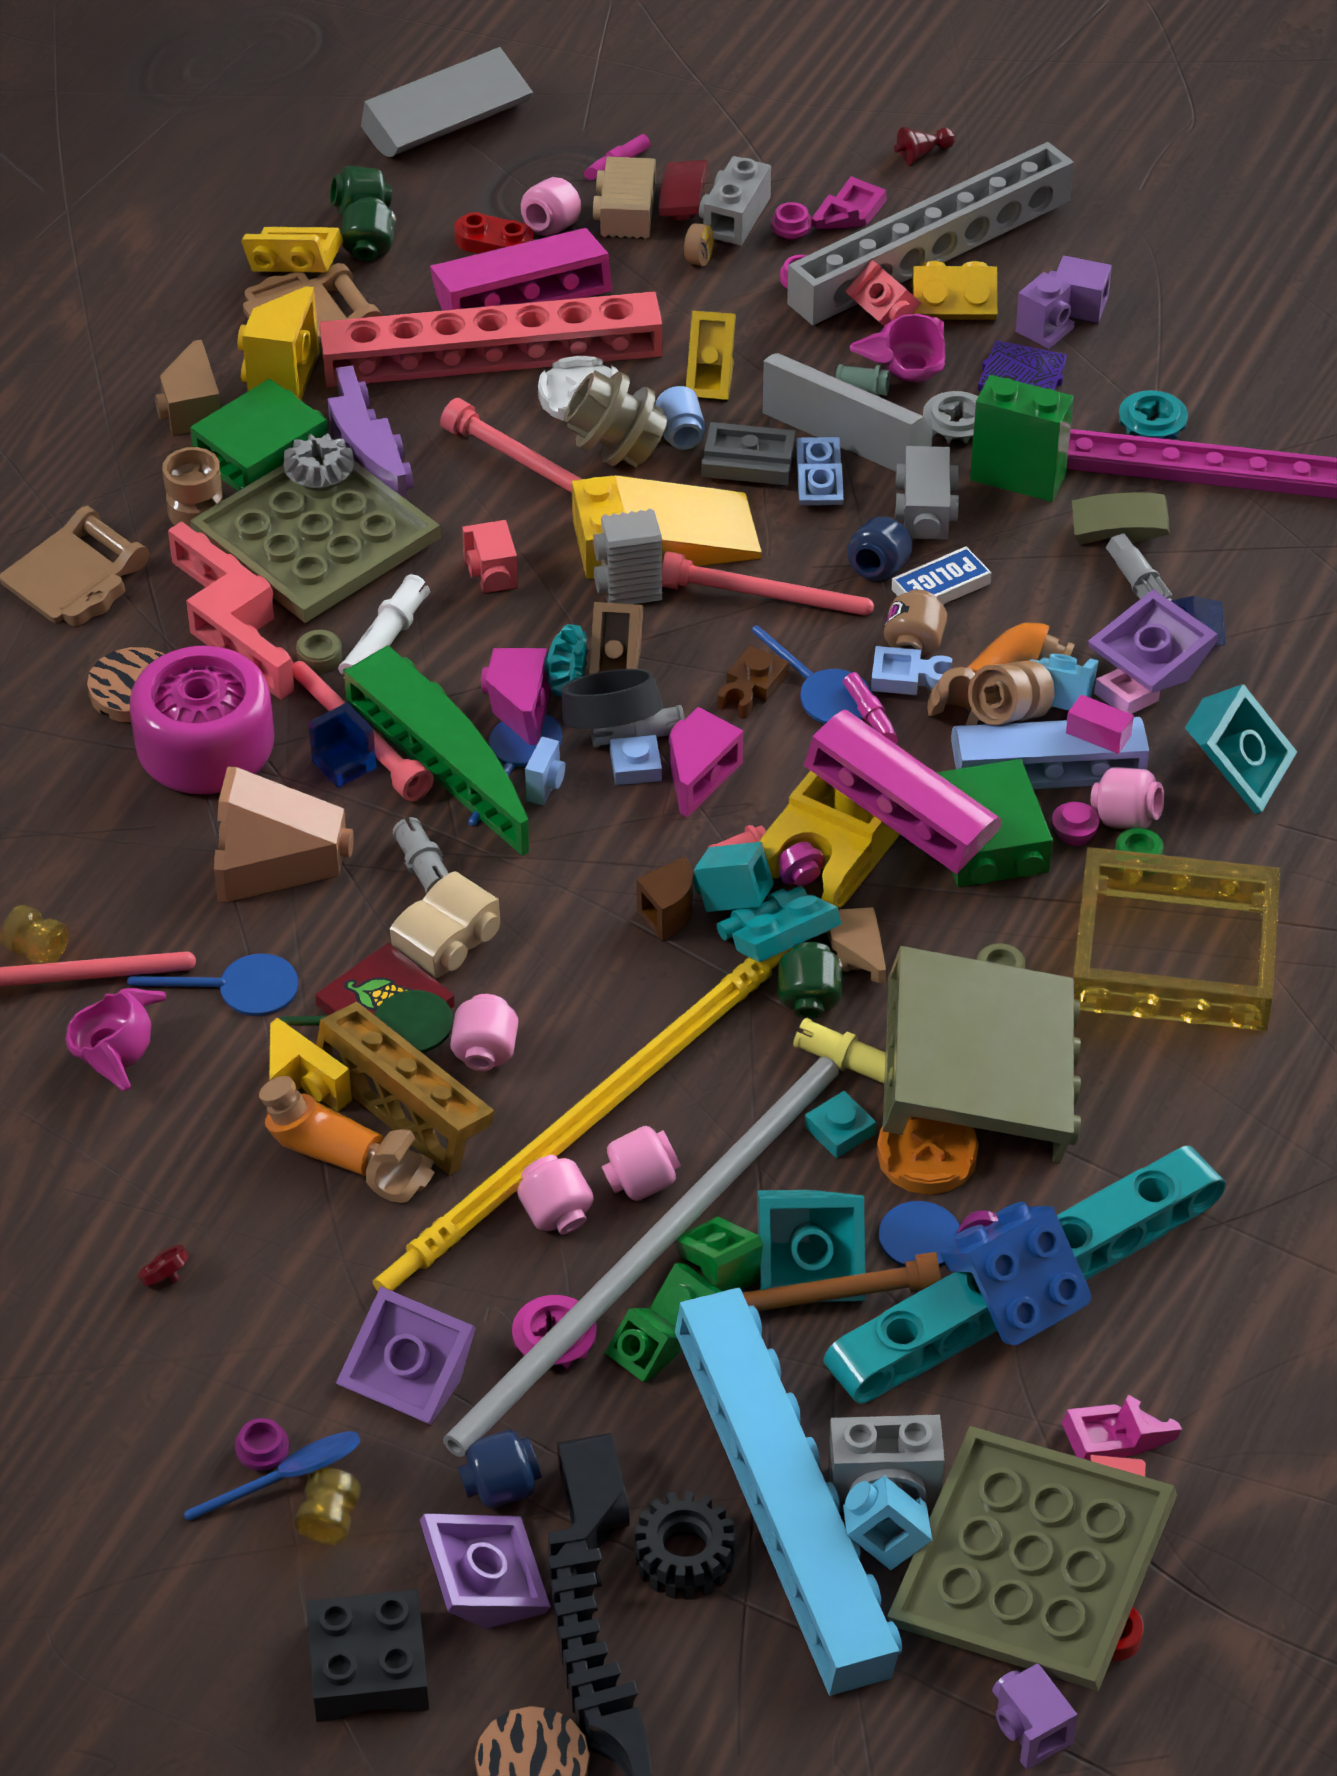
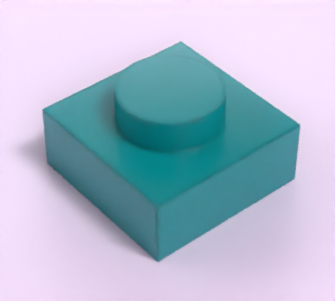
[805,1091,876,1159]

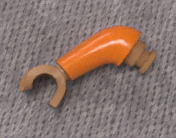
[927,622,1075,726]
[259,1076,435,1203]

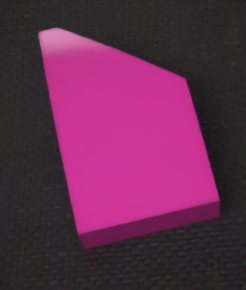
[811,176,887,229]
[1061,1395,1182,1461]

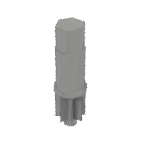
[1106,533,1173,602]

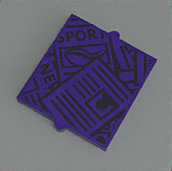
[978,340,1067,391]

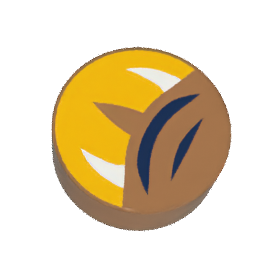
[684,223,714,266]

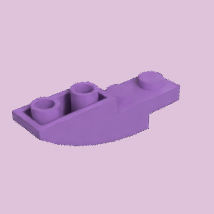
[328,365,414,500]

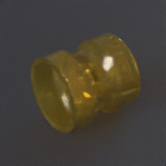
[0,904,69,964]
[294,1467,361,1544]

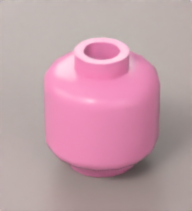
[520,177,581,237]
[1090,767,1164,830]
[450,994,518,1071]
[601,1126,681,1201]
[517,1155,594,1235]

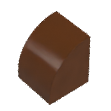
[636,856,693,941]

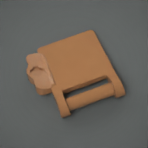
[243,263,383,343]
[0,506,150,627]

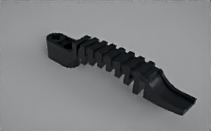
[548,1433,652,1776]

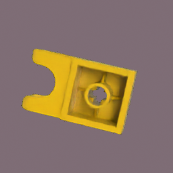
[760,771,900,908]

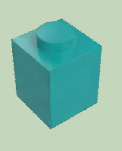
[693,842,774,912]

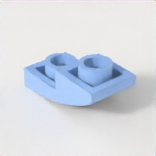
[796,437,844,505]

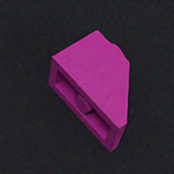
[481,648,552,745]
[669,707,743,818]

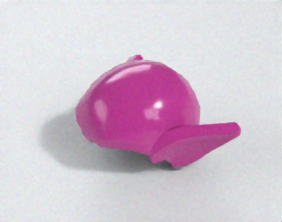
[850,314,946,383]
[66,988,166,1091]

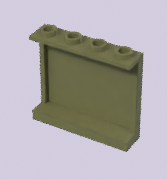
[883,946,1081,1164]

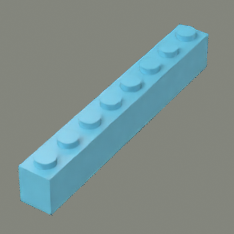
[675,1287,902,1696]

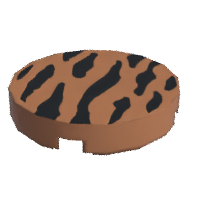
[87,647,165,723]
[475,1706,589,1776]

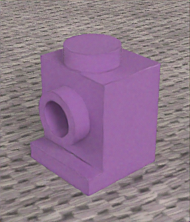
[1015,272,1075,349]
[992,1663,1078,1770]

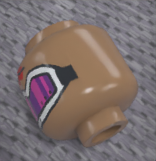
[884,589,947,657]

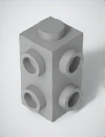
[699,156,771,246]
[895,446,959,539]

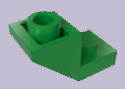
[604,1264,723,1382]

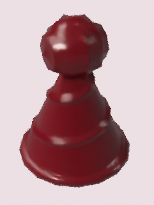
[894,127,955,166]

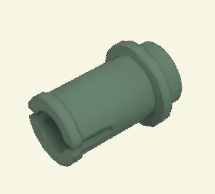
[835,364,891,397]

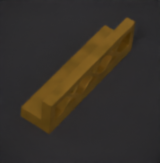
[316,1002,495,1176]

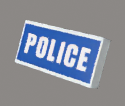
[891,546,991,604]

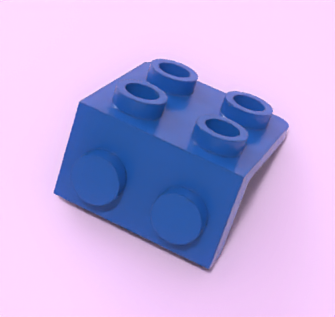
[940,1201,1091,1345]

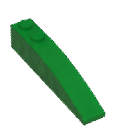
[344,645,529,856]

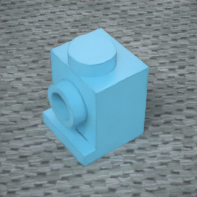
[1030,654,1099,710]
[843,1475,932,1570]

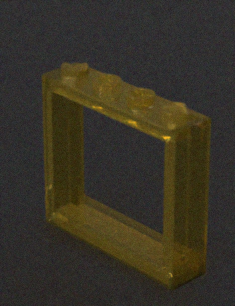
[1073,847,1281,1031]

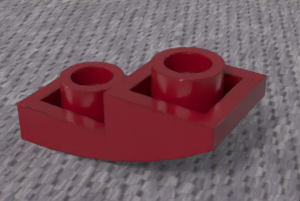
[659,160,709,221]

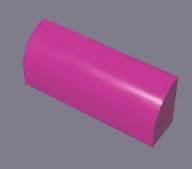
[430,228,612,311]
[803,710,1002,874]

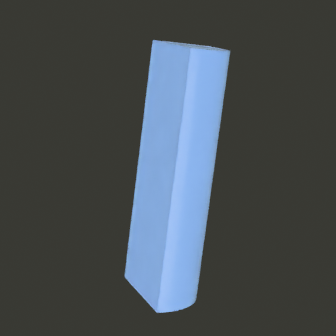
[951,717,1149,789]

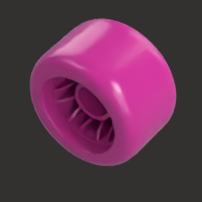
[130,646,274,795]

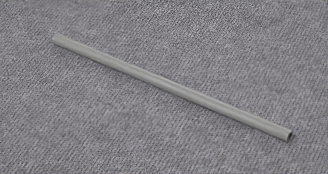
[443,1057,839,1457]

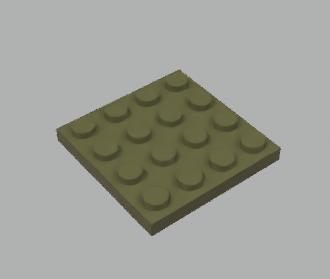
[190,456,441,623]
[887,1426,1177,1691]

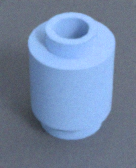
[656,386,705,450]

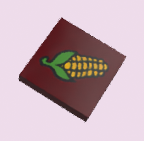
[315,942,455,1015]

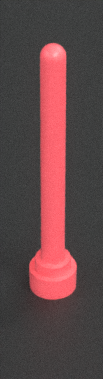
[440,398,581,493]
[661,552,874,616]
[293,661,434,802]
[0,951,196,987]

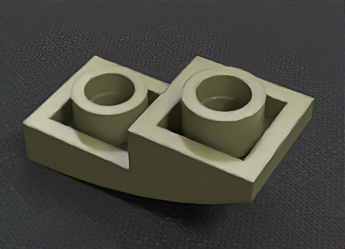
[1072,492,1170,545]

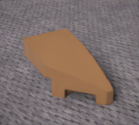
[827,907,886,983]

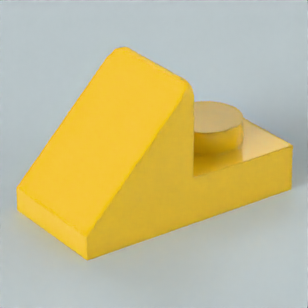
[686,311,736,400]
[269,1018,352,1112]

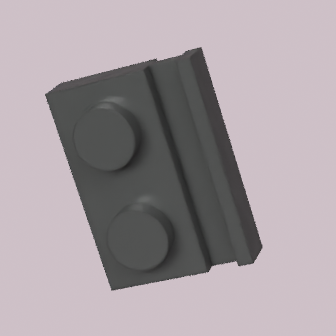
[701,422,796,485]

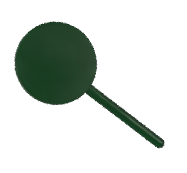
[280,990,453,1053]

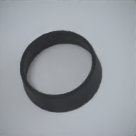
[562,669,663,729]

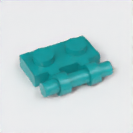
[717,886,842,962]

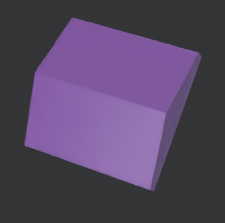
[1088,589,1218,693]
[336,1286,476,1425]
[420,1514,550,1629]

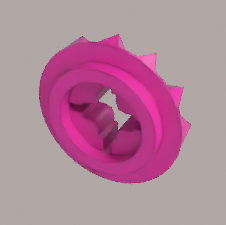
[512,1295,597,1370]

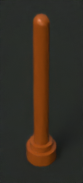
[743,1251,941,1311]

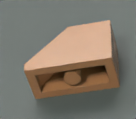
[155,340,221,436]
[589,602,643,674]

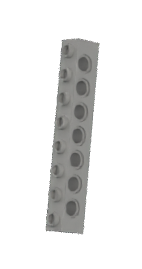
[787,142,1074,326]

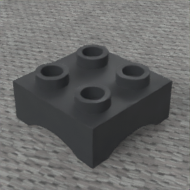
[306,1589,429,1722]

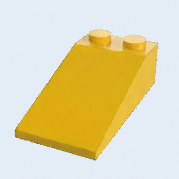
[572,475,762,580]

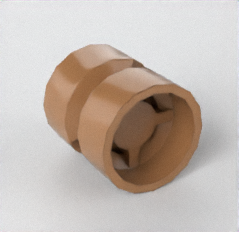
[162,447,224,528]
[968,660,1055,725]

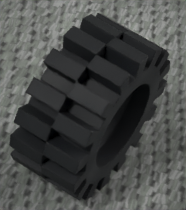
[635,1491,735,1600]

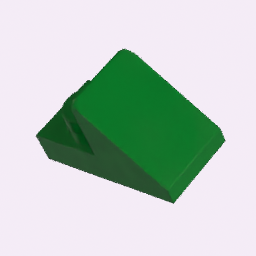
[675,1216,763,1291]

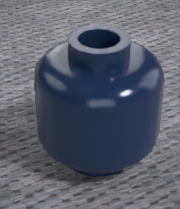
[847,516,912,582]
[457,1430,542,1509]

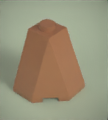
[214,767,354,902]

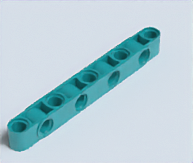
[823,1146,1226,1404]

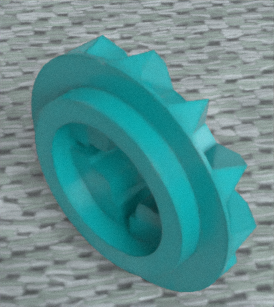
[1119,390,1188,439]
[546,624,589,697]

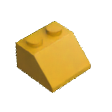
[237,286,319,400]

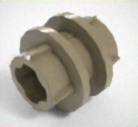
[564,370,667,468]

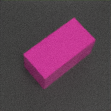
[1066,695,1134,754]

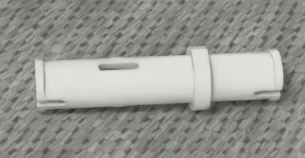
[338,574,430,679]

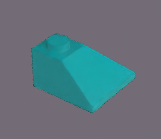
[1185,684,1297,814]
[757,1190,866,1302]

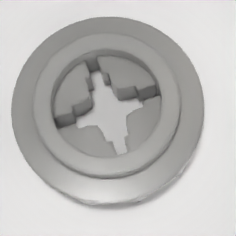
[923,391,978,444]
[284,433,354,488]

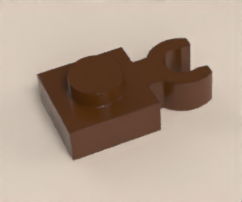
[718,645,789,719]

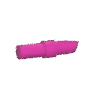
[584,134,651,180]
[843,672,898,744]

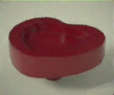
[138,1244,189,1286]

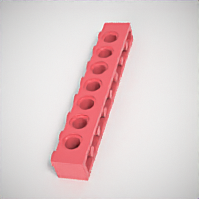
[319,292,662,387]

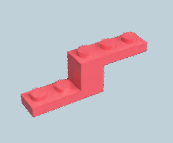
[168,521,294,700]

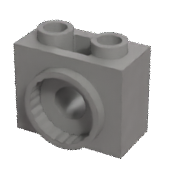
[828,1415,945,1513]

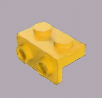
[241,227,343,273]
[912,261,998,320]

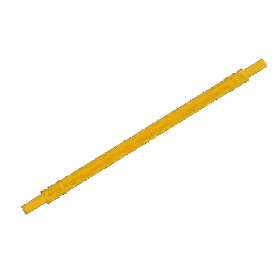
[373,947,793,1291]

